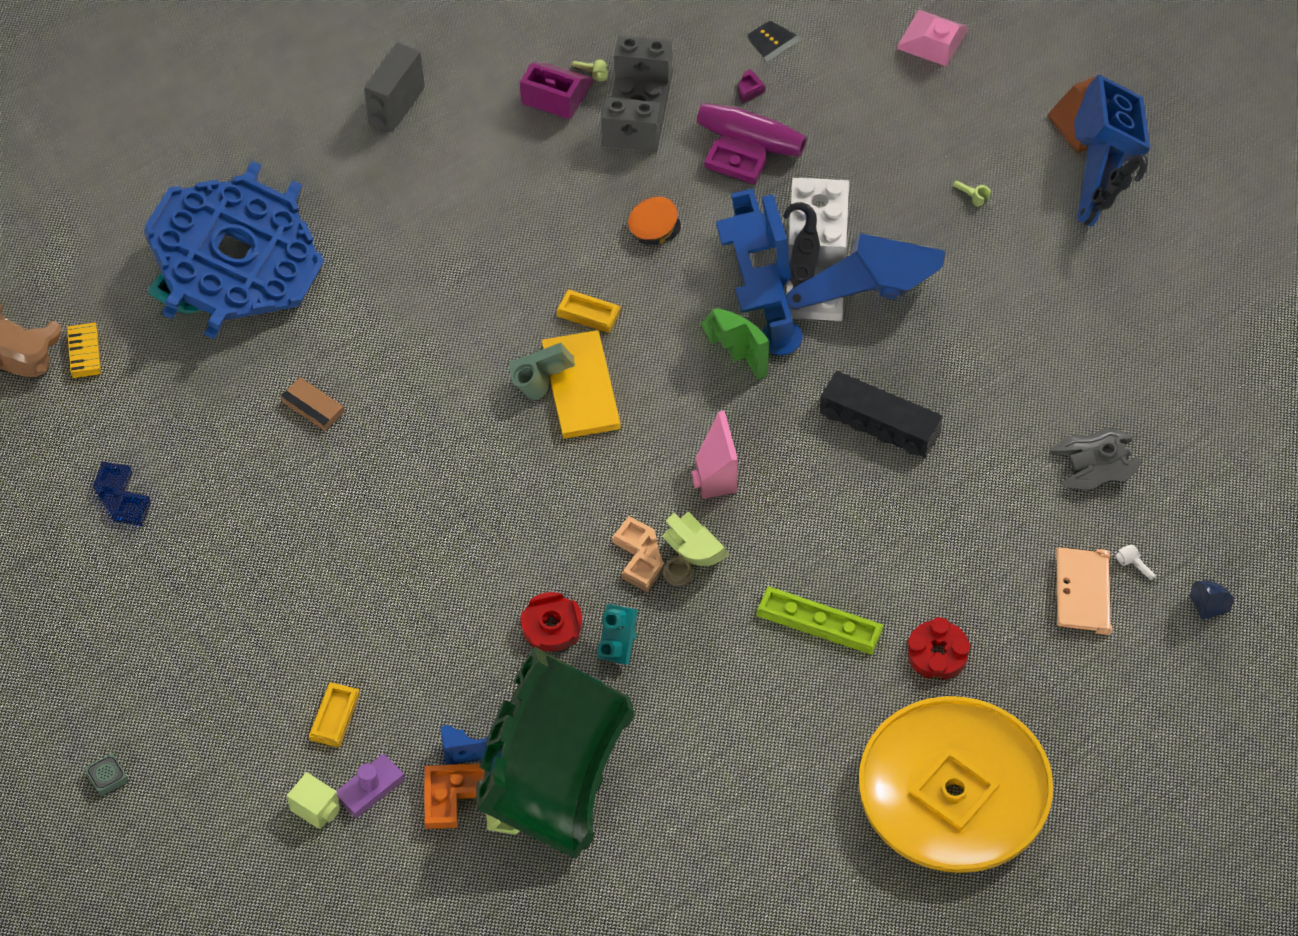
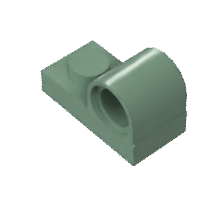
[509,343,575,400]

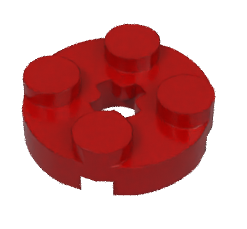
[520,592,583,652]
[907,617,970,680]

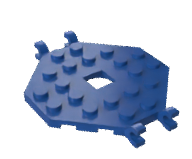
[143,161,324,340]

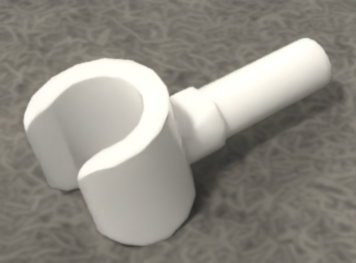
[1116,545,1156,581]

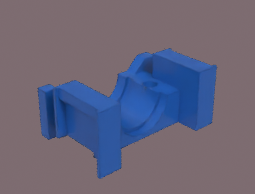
[440,725,493,765]

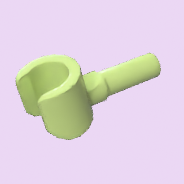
[572,59,608,82]
[953,180,991,207]

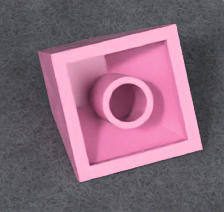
[897,10,968,66]
[691,411,738,499]

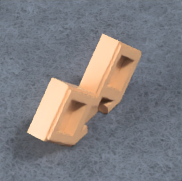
[612,516,663,592]

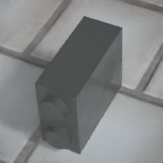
[364,42,425,133]

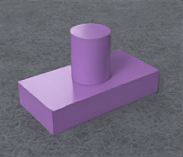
[337,753,405,819]

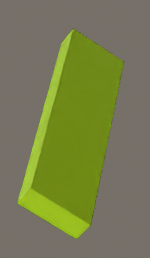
[757,586,884,655]

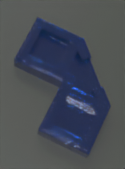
[93,461,151,526]

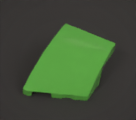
[701,308,769,380]

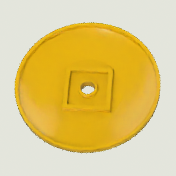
[858,696,1053,873]

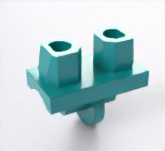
[597,603,638,665]

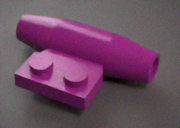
[696,103,807,185]

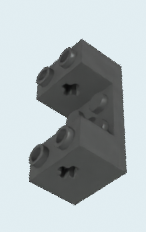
[601,35,672,153]

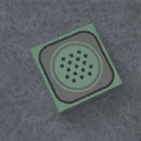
[84,753,129,797]

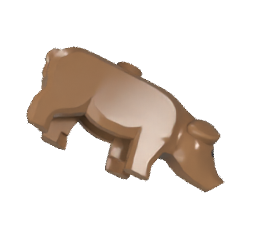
[0,303,61,377]

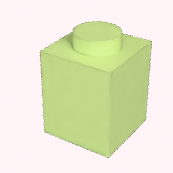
[287,772,340,830]

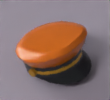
[628,196,681,245]

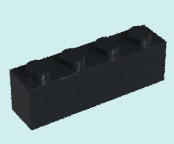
[819,370,943,458]

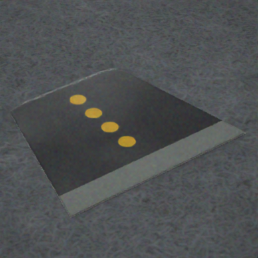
[748,21,803,62]

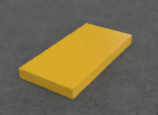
[542,330,621,439]

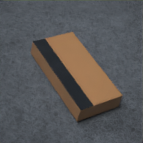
[281,377,345,431]

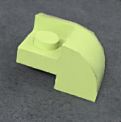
[662,511,729,566]

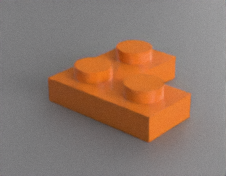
[424,763,485,829]

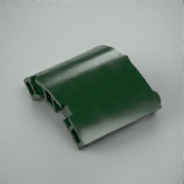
[476,647,634,859]

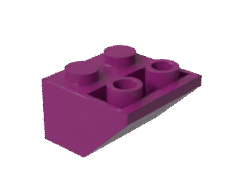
[520,62,593,120]

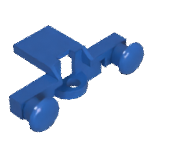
[715,189,803,356]

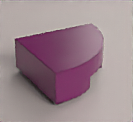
[738,69,766,103]

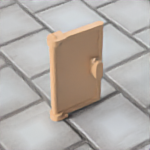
[1056,547,1112,635]

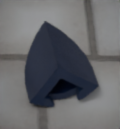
[1190,580,1234,620]

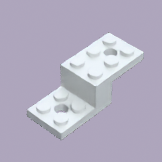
[786,177,849,321]

